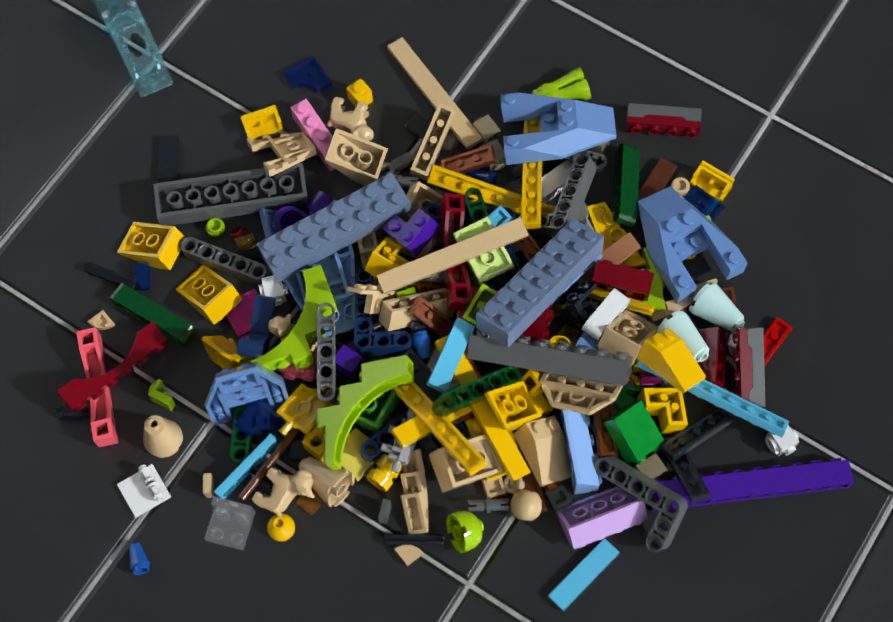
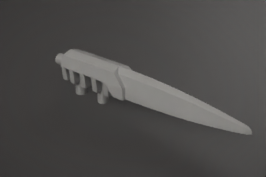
[381,337,442,473]

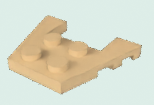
[247,132,317,177]

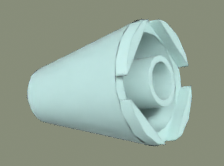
[689,281,745,332]
[656,310,709,362]

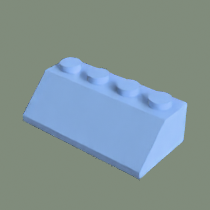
[560,409,602,495]

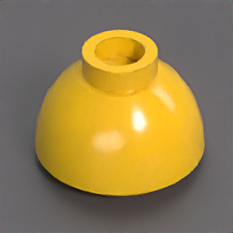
[267,513,295,542]

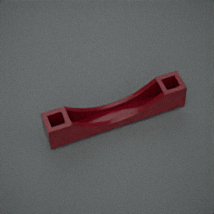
[440,193,472,310]
[56,321,167,413]

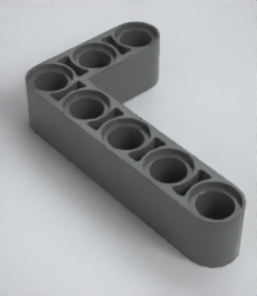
[518,152,596,238]
[595,456,688,552]

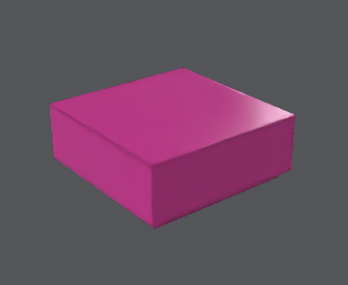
[639,371,661,385]

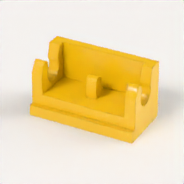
[241,105,283,140]
[690,161,735,202]

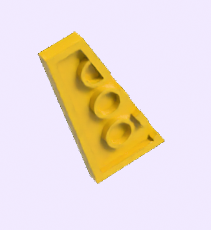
[587,202,646,269]

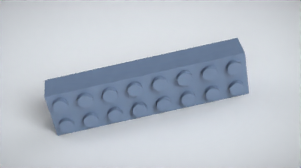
[257,173,411,283]
[476,218,604,348]

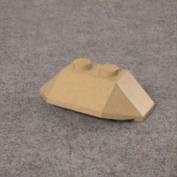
[539,372,622,415]

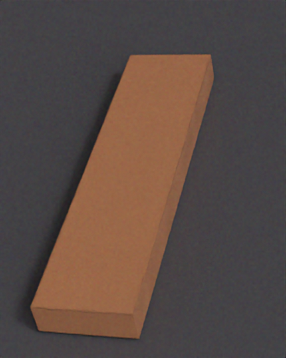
[575,232,642,283]

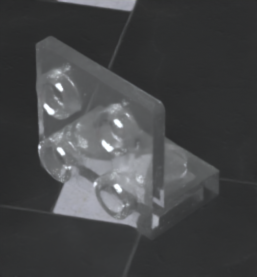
[205,497,256,551]

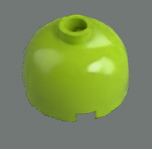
[446,511,484,553]

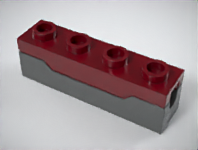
[626,103,702,138]
[733,326,766,407]

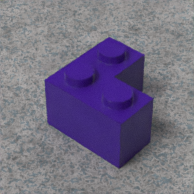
[383,208,441,256]
[335,340,372,384]

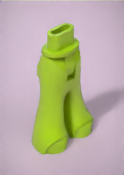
[532,67,591,100]

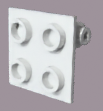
[117,464,171,518]

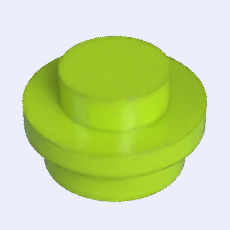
[206,218,225,237]

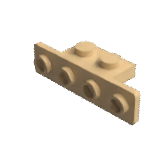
[347,284,402,314]

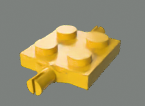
[276,383,332,436]

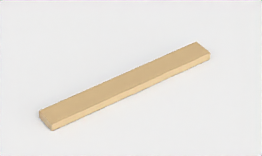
[388,38,482,150]
[376,217,529,295]

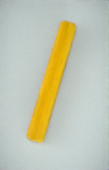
[587,289,654,316]

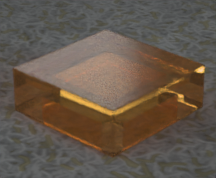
[296,489,324,516]

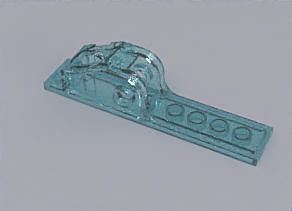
[92,0,174,98]

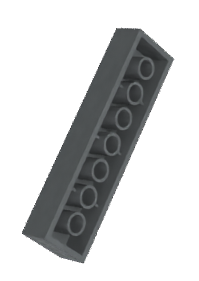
[154,163,308,226]
[467,330,633,386]

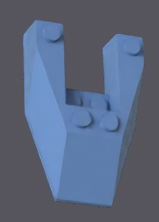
[501,93,617,165]
[638,186,747,304]
[205,362,289,426]

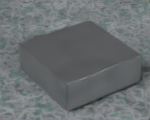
[378,499,392,524]

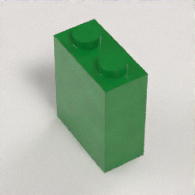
[603,400,665,464]

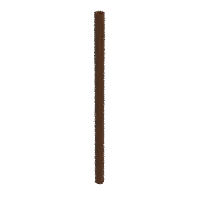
[238,375,340,501]

